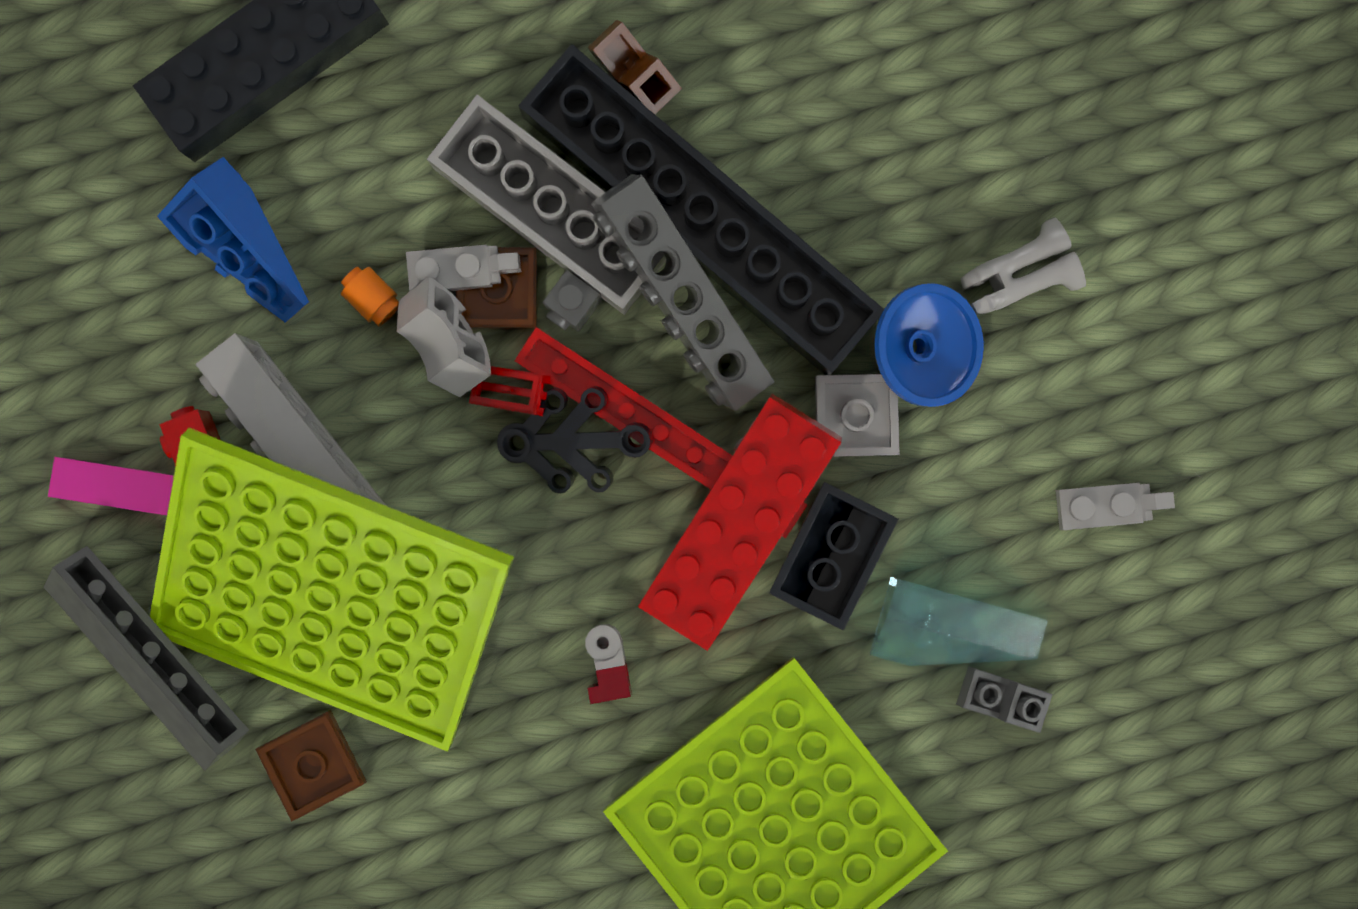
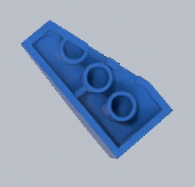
[157,157,309,322]

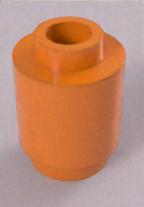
[341,267,399,327]

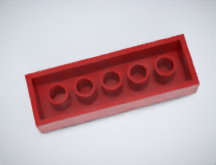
[638,394,842,651]

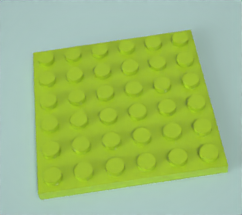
[603,657,948,909]

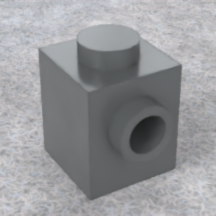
[542,270,602,332]

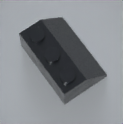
[769,482,899,631]

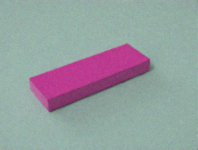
[48,457,174,516]

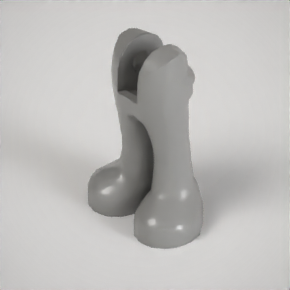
[960,217,1086,315]

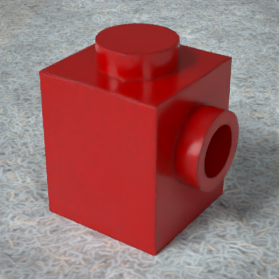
[159,406,221,466]

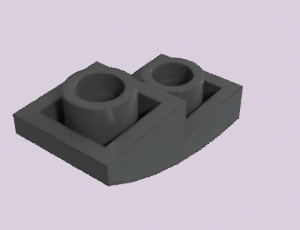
[956,666,1053,733]

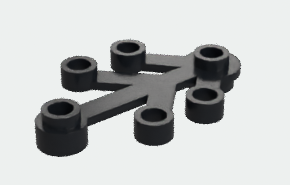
[497,386,653,494]

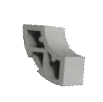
[397,277,491,397]

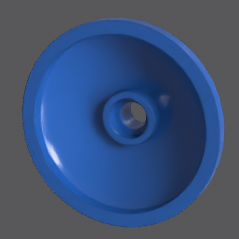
[875,283,984,407]

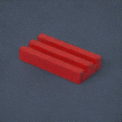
[469,366,551,416]

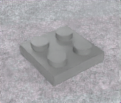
[815,374,900,457]

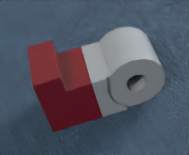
[585,624,632,704]

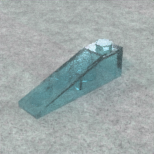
[870,577,1048,666]

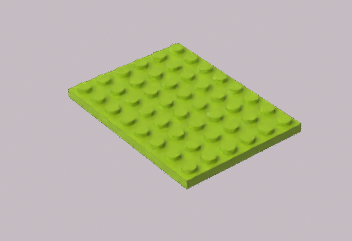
[150,428,514,752]

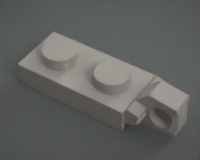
[406,245,521,292]
[1056,483,1175,530]

